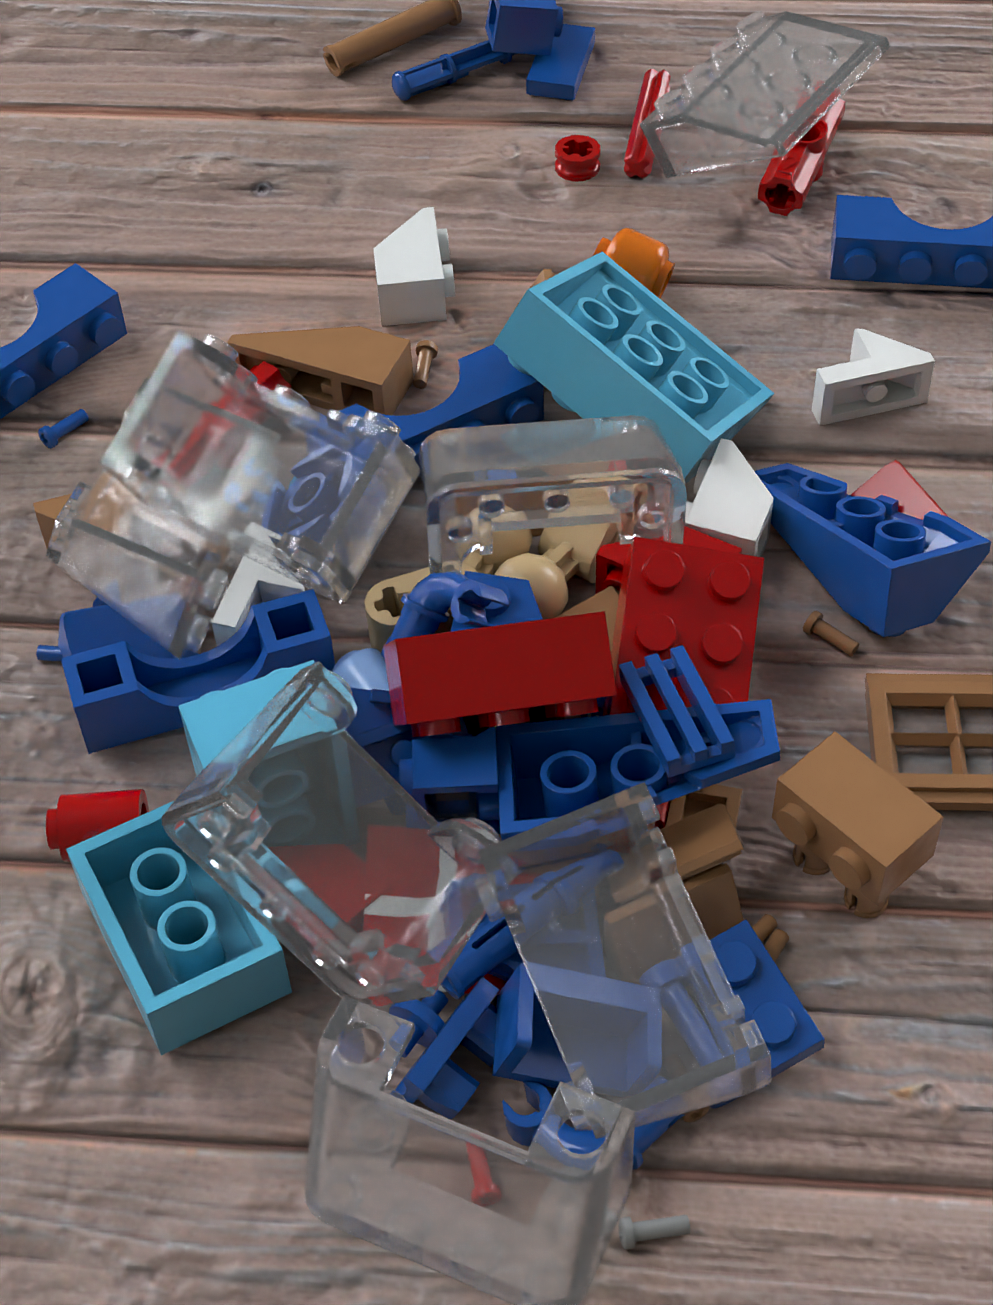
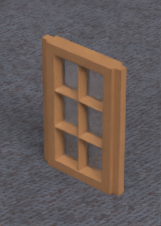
[865,673,993,811]

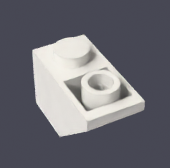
[373,207,455,326]
[675,438,774,557]

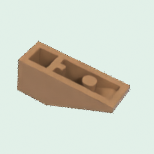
[227,326,414,415]

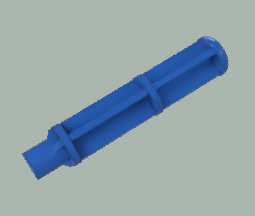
[392,40,519,101]

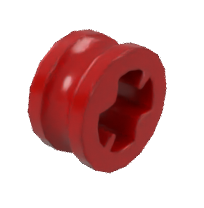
[555,135,601,182]

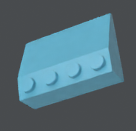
[493,252,774,494]

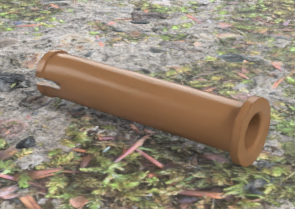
[323,0,462,77]

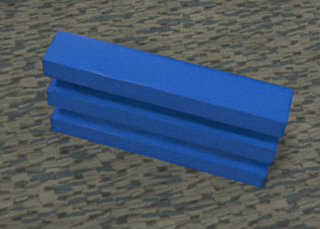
[619,645,735,778]

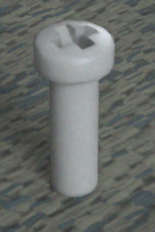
[618,1215,690,1249]

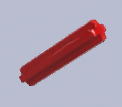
[624,68,671,179]

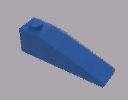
[755,463,991,637]
[496,699,780,843]

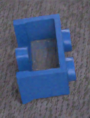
[399,727,500,835]

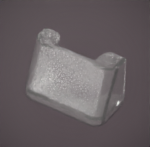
[419,415,687,574]
[162,661,519,1008]
[474,782,771,1139]

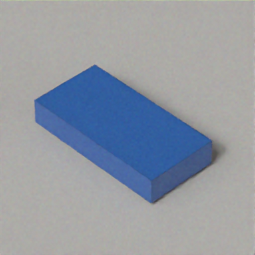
[526,24,595,100]

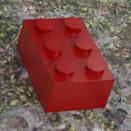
[603,536,764,716]
[383,611,617,737]

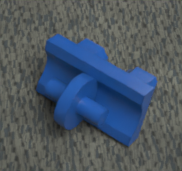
[389,977,499,1120]

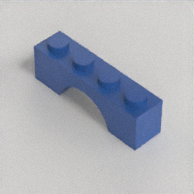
[485,0,563,56]
[830,195,993,289]
[0,263,127,419]
[305,344,544,492]
[61,589,335,754]

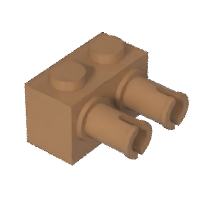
[772,731,944,919]

